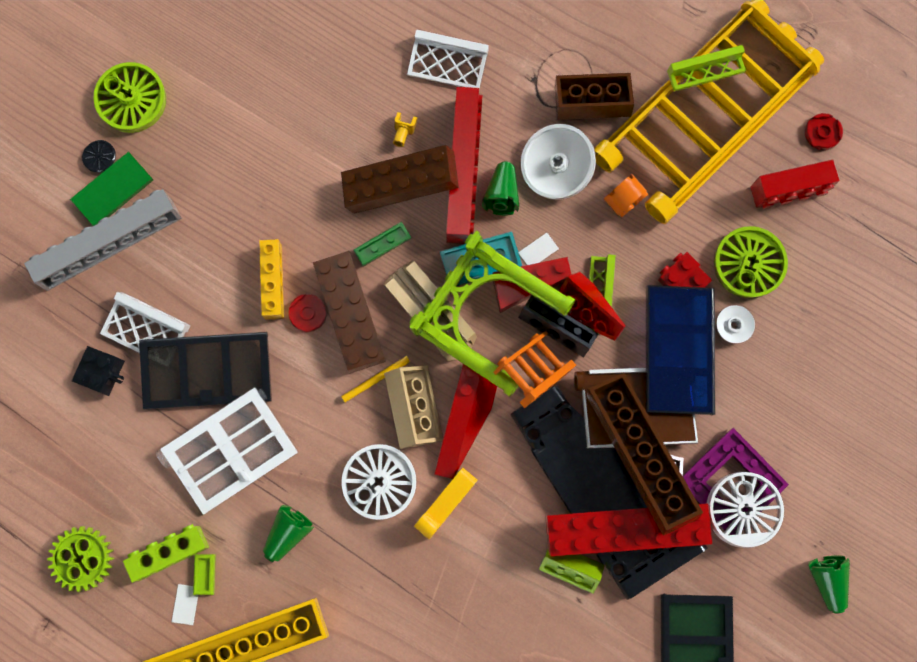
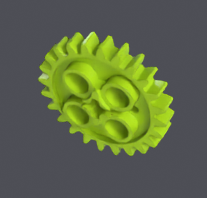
[47,526,114,592]

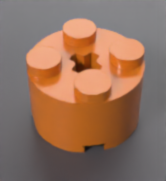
[604,174,648,217]

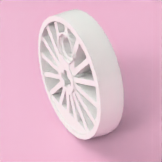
[342,444,416,520]
[707,472,784,548]

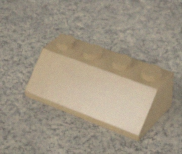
[384,366,443,449]

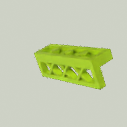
[667,45,746,92]
[586,254,616,331]

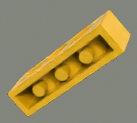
[259,239,284,320]

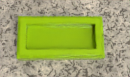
[193,554,216,595]

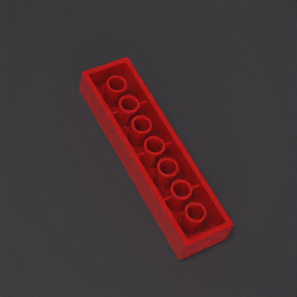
[446,87,483,244]
[545,504,712,556]

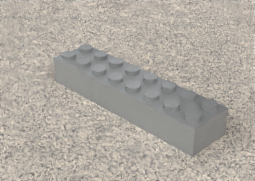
[24,189,182,291]

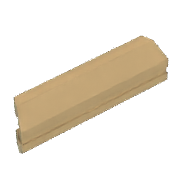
[383,260,477,361]

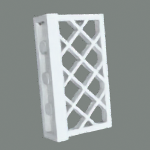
[407,30,489,89]
[100,292,191,367]

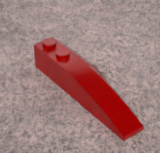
[435,364,497,479]

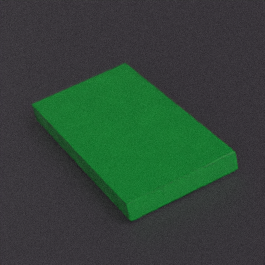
[70,151,153,226]

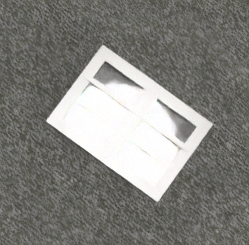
[156,387,298,515]

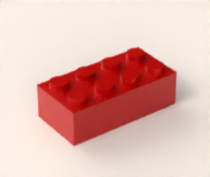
[750,160,840,209]

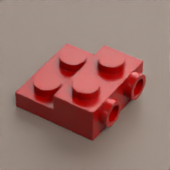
[658,252,712,307]

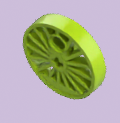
[93,62,166,133]
[714,226,788,298]

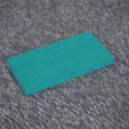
[440,231,522,287]

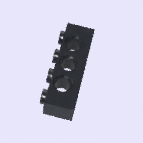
[518,295,598,358]

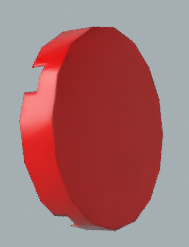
[805,113,843,151]
[289,294,327,332]

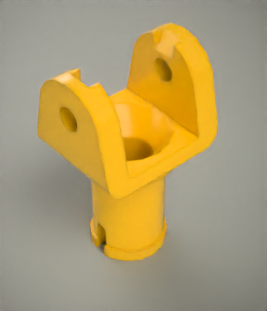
[393,112,418,147]

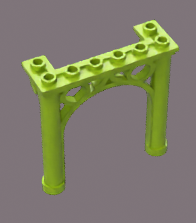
[409,230,575,397]

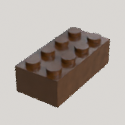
[554,73,634,120]

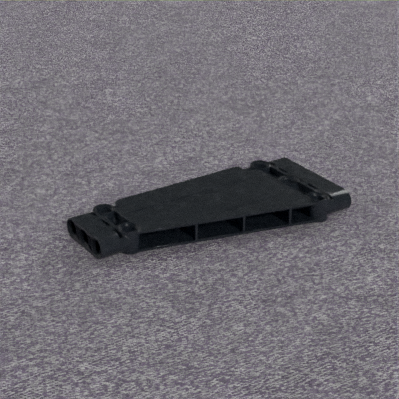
[510,385,708,600]

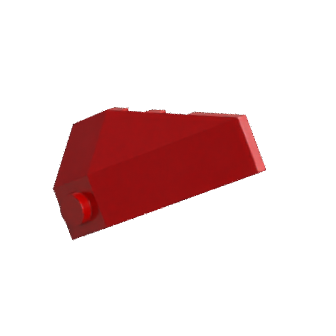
[559,272,626,341]

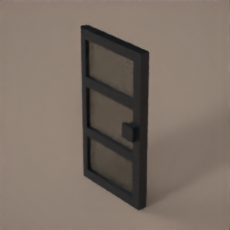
[139,332,272,409]

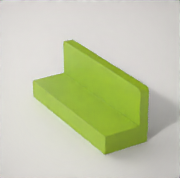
[539,548,604,594]

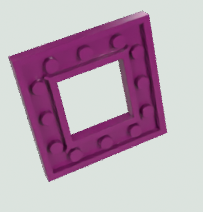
[683,428,789,535]

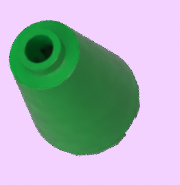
[482,161,520,216]
[263,505,314,562]
[808,555,850,614]

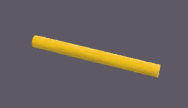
[341,356,410,403]

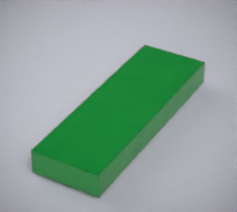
[353,221,412,267]

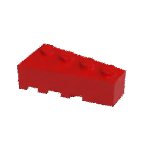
[492,257,572,313]

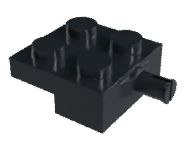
[72,346,125,396]

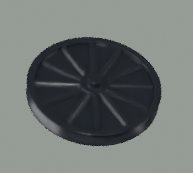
[82,140,116,172]

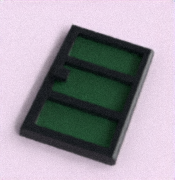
[661,593,734,662]

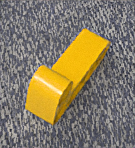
[414,468,478,539]

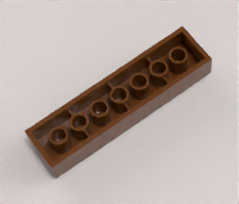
[587,372,703,536]

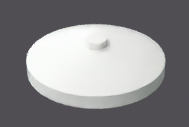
[521,124,596,200]

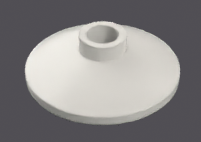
[716,305,755,343]

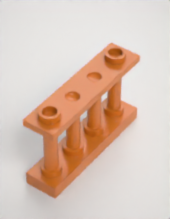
[493,331,576,408]

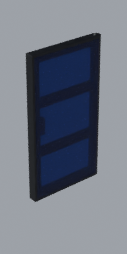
[646,285,716,416]

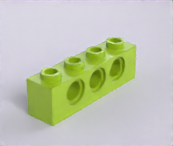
[123,524,210,583]

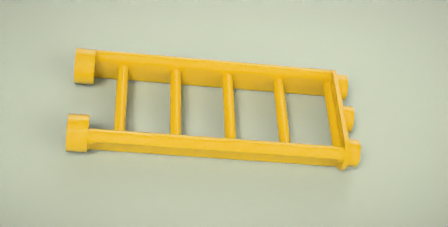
[594,0,824,225]

